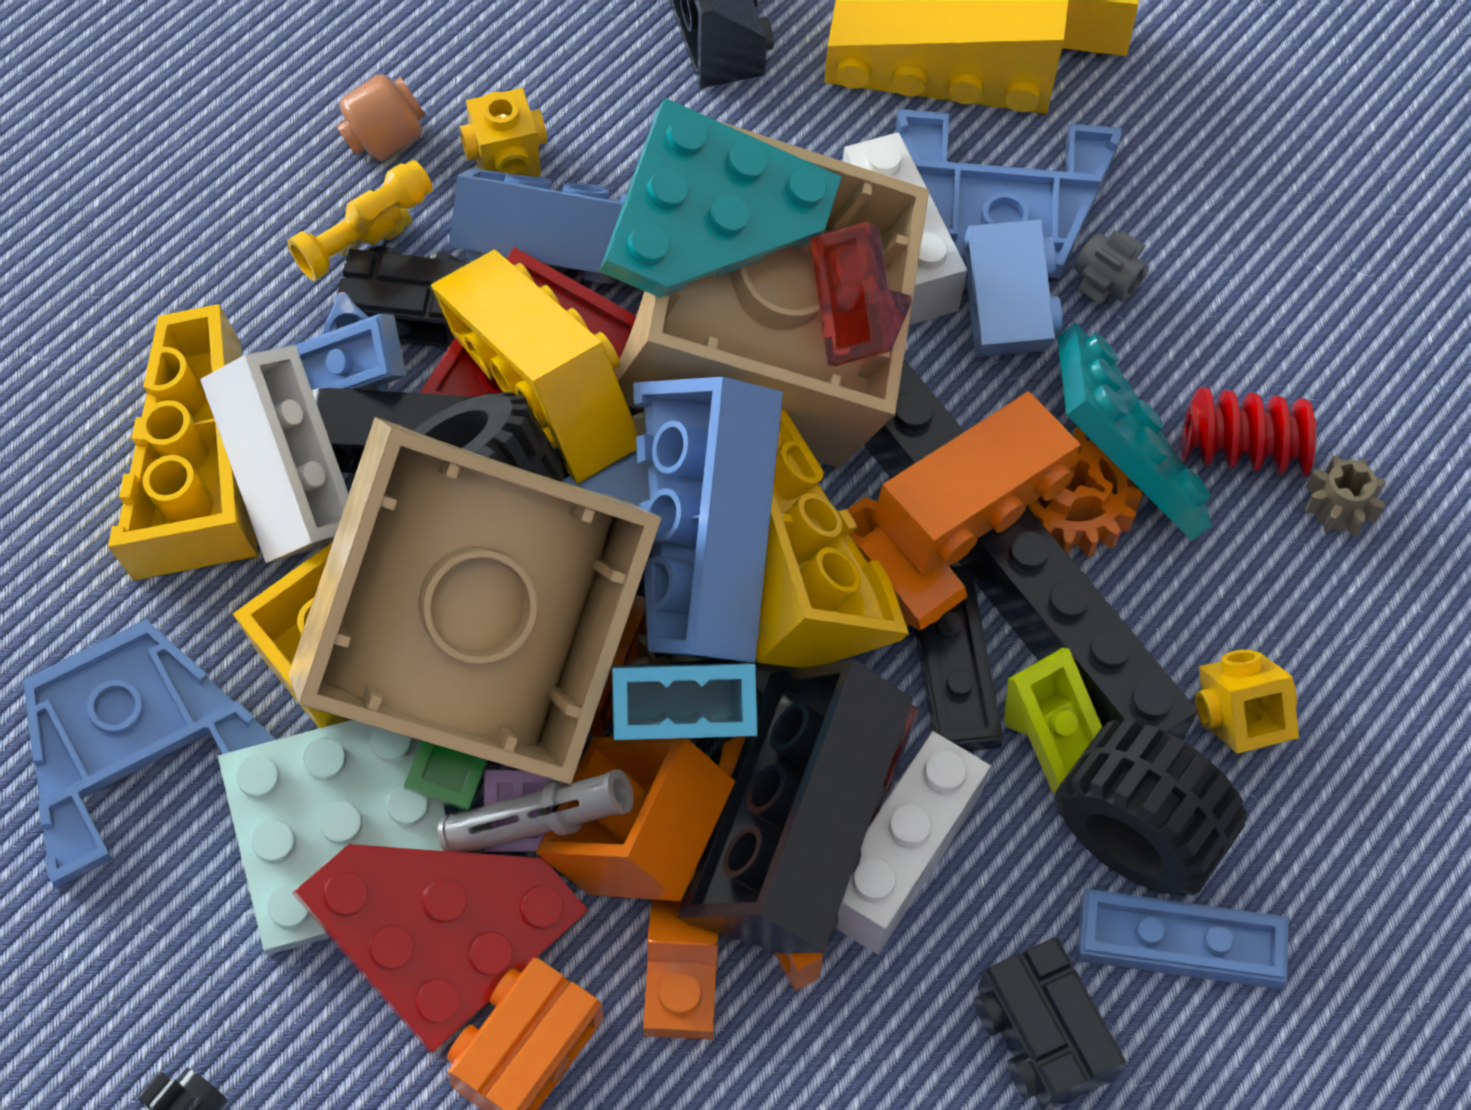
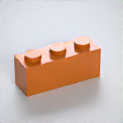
[872,391,1081,574]

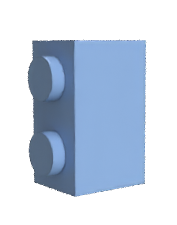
[962,219,1062,357]

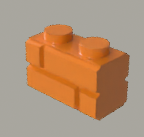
[447,957,604,1110]

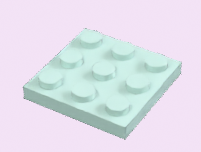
[218,720,446,955]

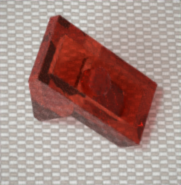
[810,222,912,367]

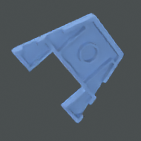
[895,109,1121,279]
[23,619,279,889]

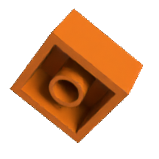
[536,737,735,901]

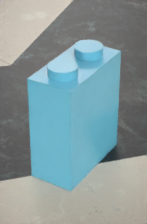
[611,662,757,740]

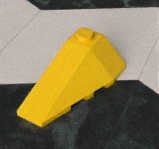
[756,409,909,668]

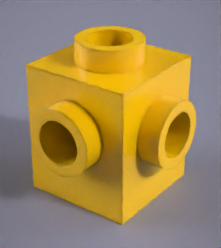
[459,88,547,177]
[1195,650,1299,754]

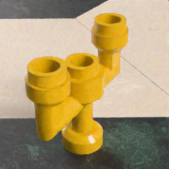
[287,160,433,282]

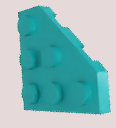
[599,97,841,298]
[1057,322,1212,541]

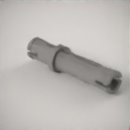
[438,769,634,853]

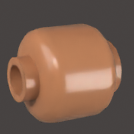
[336,74,426,161]

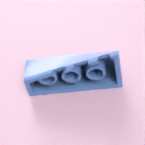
[449,168,627,284]
[633,377,783,663]

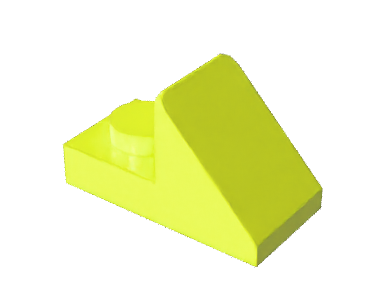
[1004,648,1102,793]

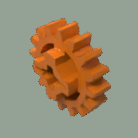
[1027,426,1143,557]

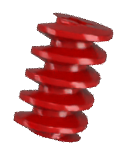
[1181,387,1317,478]

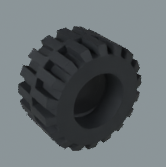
[413,392,564,482]
[1055,720,1247,897]

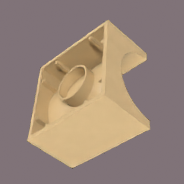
[613,120,929,468]
[288,417,662,785]

